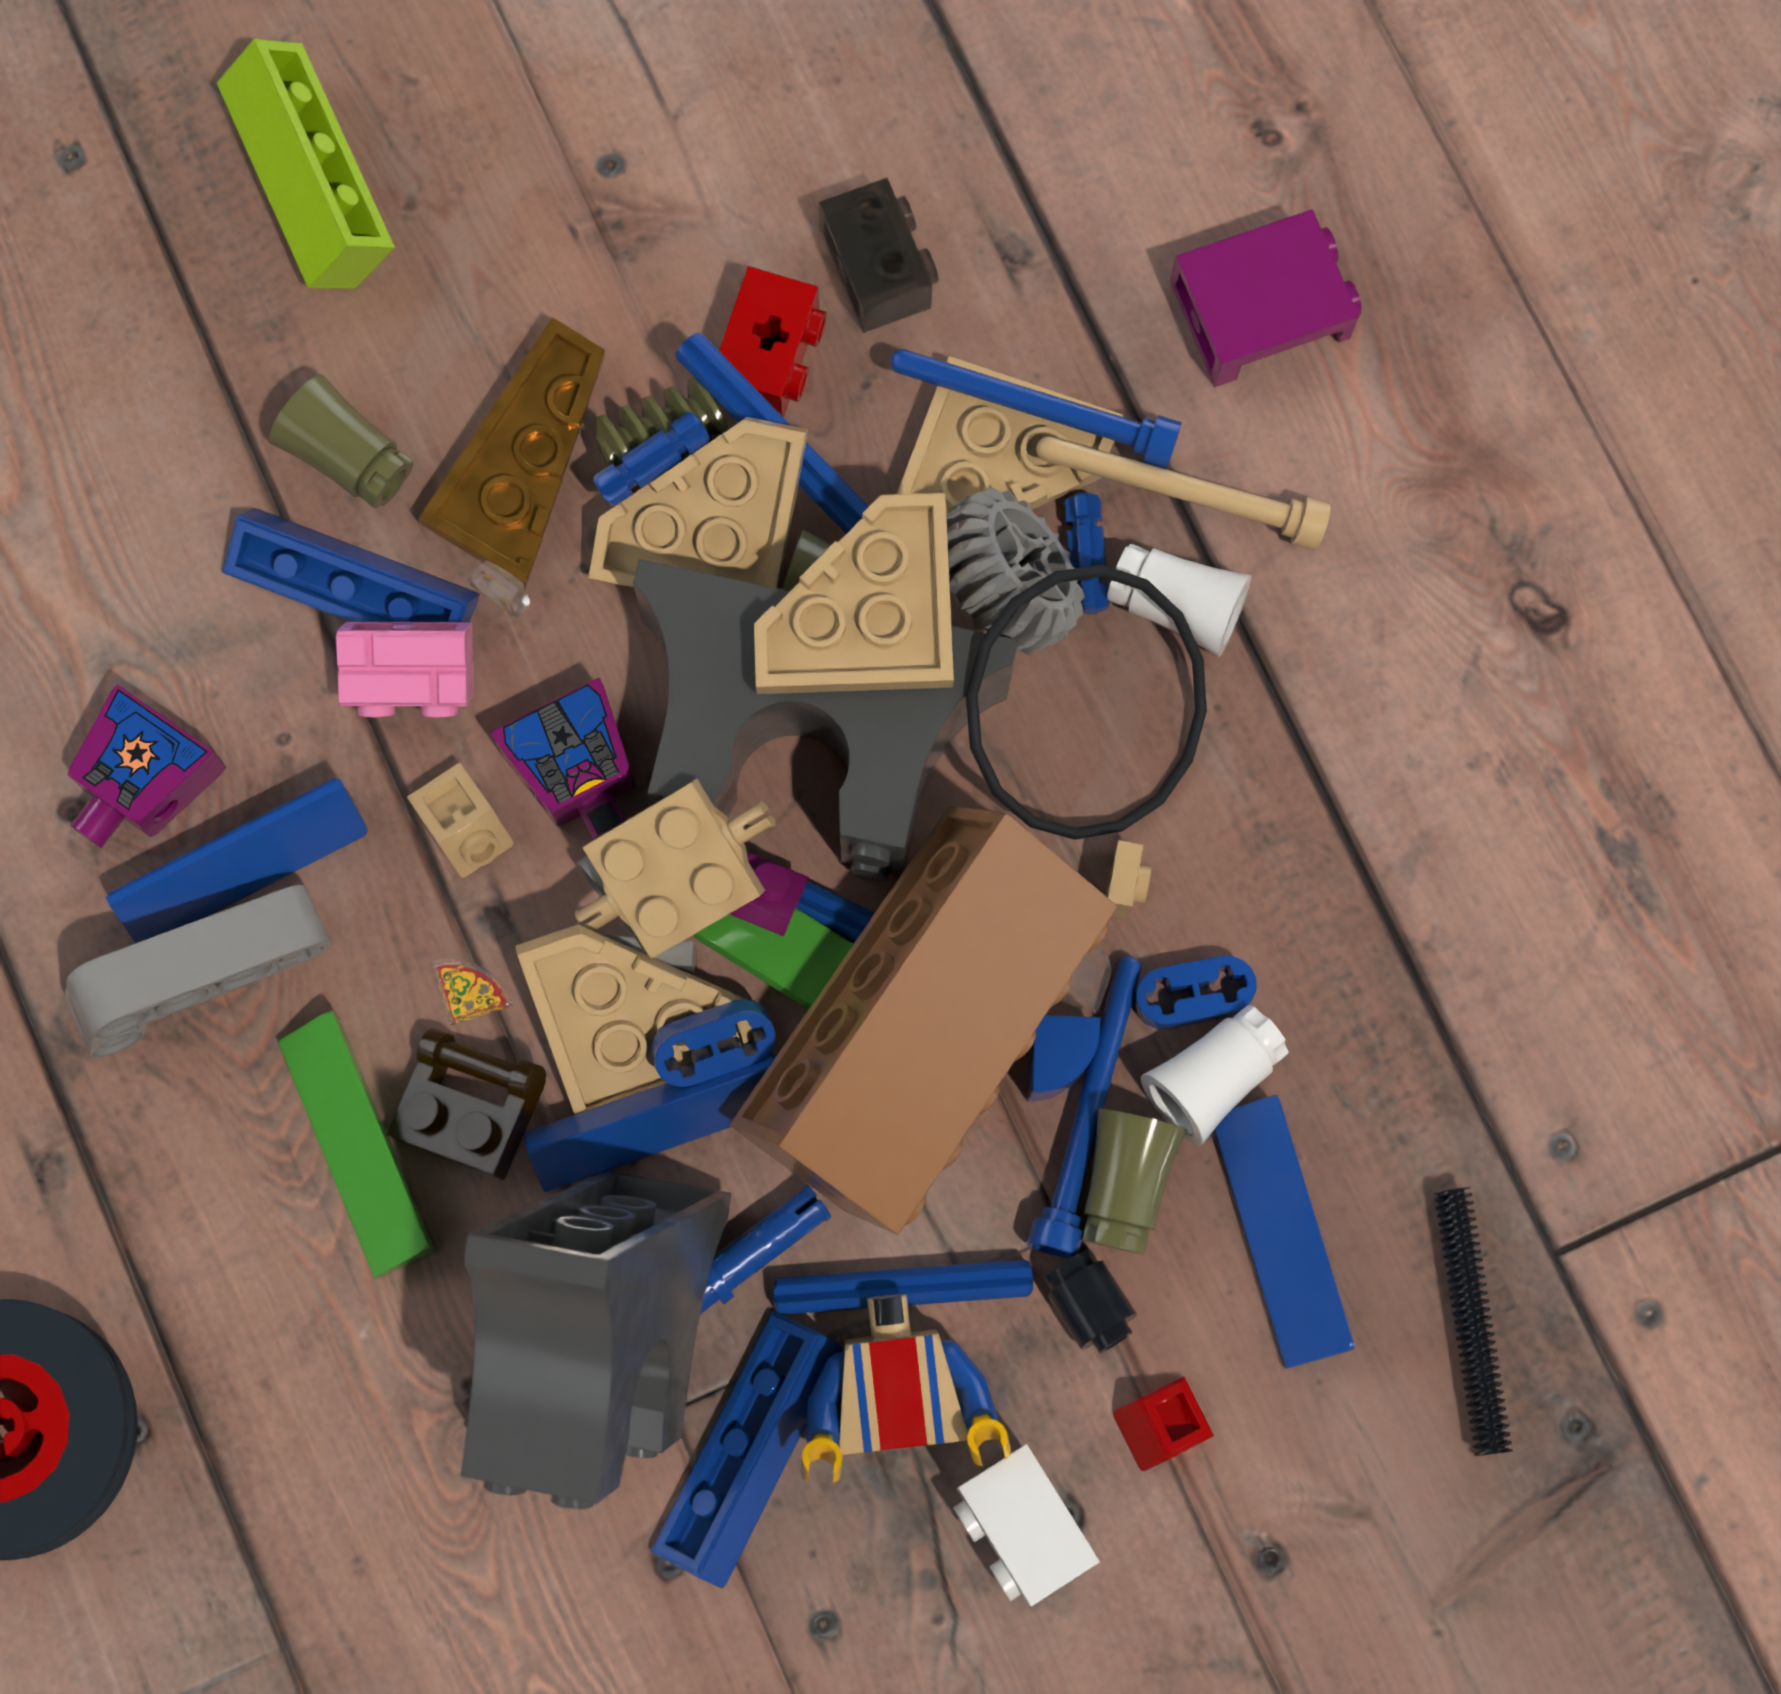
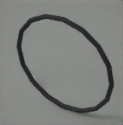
[966,565,1207,840]

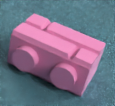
[336,622,475,717]

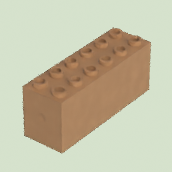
[729,806,1118,1235]

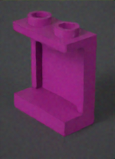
[1170,209,1362,387]

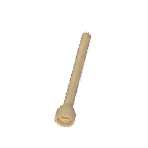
[1036,436,1331,551]

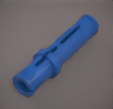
[700,1184,832,1314]

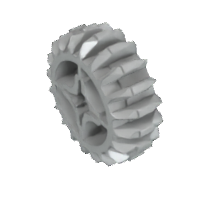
[946,487,1085,655]

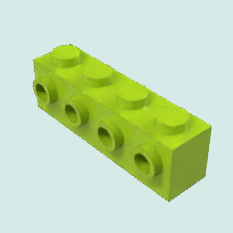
[217,39,395,289]

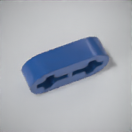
[1134,956,1257,1029]
[651,999,776,1087]

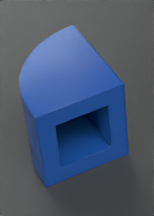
[1027,1015,1100,1101]

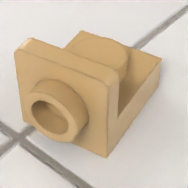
[407,762,514,878]

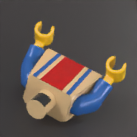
[801,1294,1011,1483]

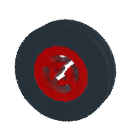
[0,1299,138,1560]

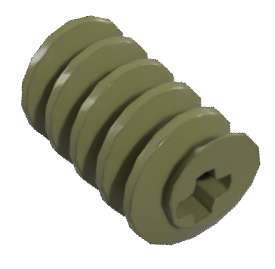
[595,377,729,468]

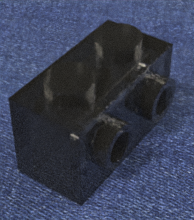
[819,177,939,333]

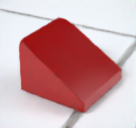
[1113,1376,1214,1471]

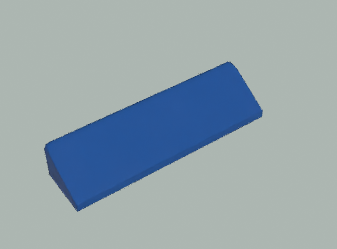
[222,508,480,622]
[105,778,368,943]
[524,1051,775,1193]
[1214,1095,1355,1369]
[650,1311,843,1588]

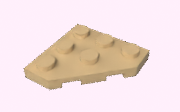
[897,356,1124,515]
[588,417,809,589]
[754,493,954,694]
[515,924,753,1115]

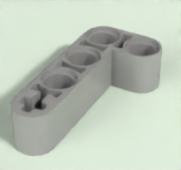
[64,885,332,1058]

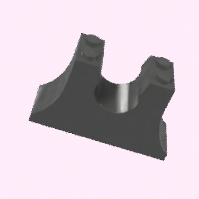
[633,559,1018,881]
[461,1170,731,1509]

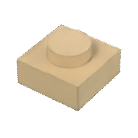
[1106,840,1152,920]

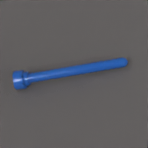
[890,349,1182,469]
[1026,956,1141,1259]

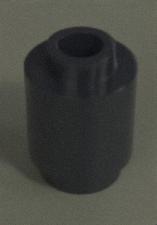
[1044,1250,1137,1354]

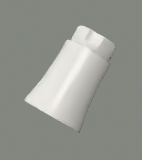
[1107,544,1252,657]
[1141,1005,1289,1146]

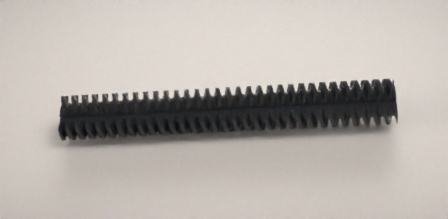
[1434,1187,1513,1456]

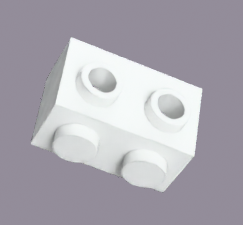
[953,1444,1100,1607]

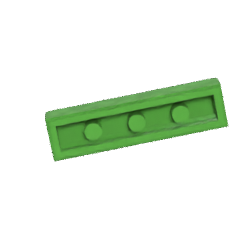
[693,908,853,1010]
[278,1010,436,1279]

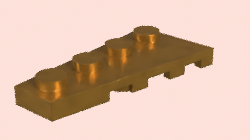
[419,317,605,589]

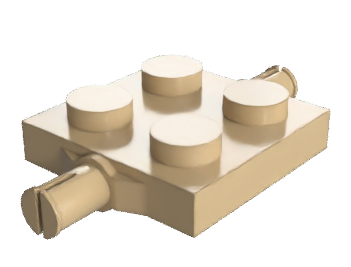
[575,779,776,959]

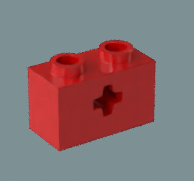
[716,266,827,418]

